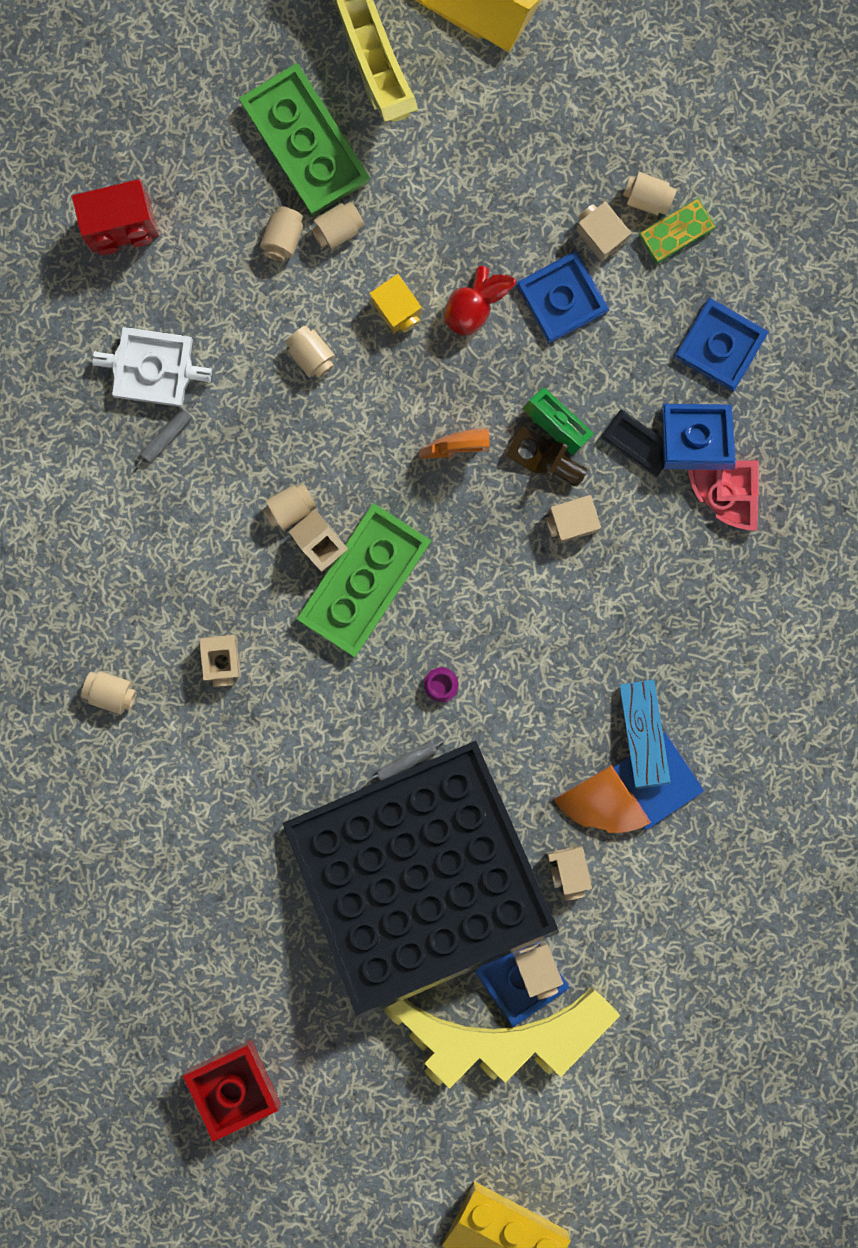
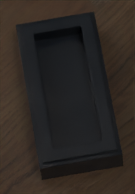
[600,409,664,478]

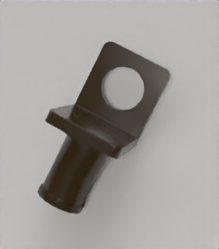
[505,426,587,487]

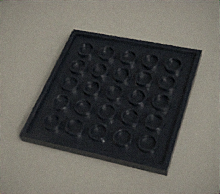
[282,741,560,1019]

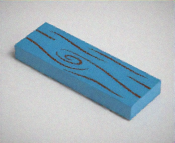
[620,680,671,789]

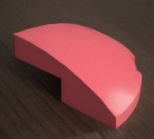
[688,460,759,531]

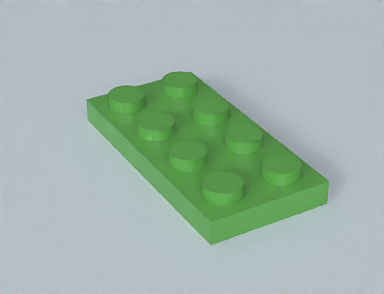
[239,63,371,217]
[297,503,432,658]

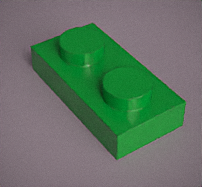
[522,387,595,455]

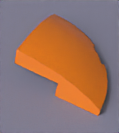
[418,428,490,459]
[554,764,651,833]

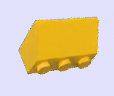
[441,1181,571,1248]

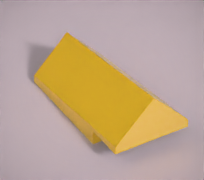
[415,0,542,53]

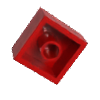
[71,179,159,255]
[183,1039,281,1142]

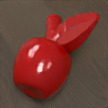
[444,266,516,336]

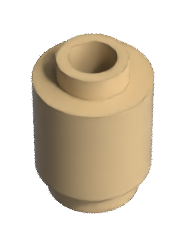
[623,172,677,216]
[311,201,365,250]
[260,207,304,262]
[285,326,336,379]
[263,483,317,531]
[81,671,137,715]

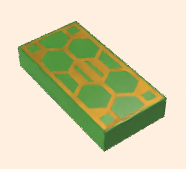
[638,198,716,265]

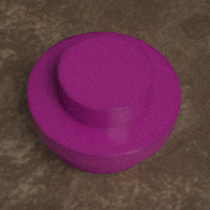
[424,667,459,702]

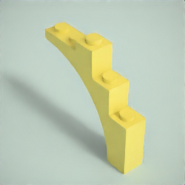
[332,0,418,122]
[384,987,620,1088]

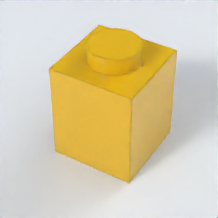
[369,274,422,333]

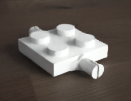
[92,327,212,407]

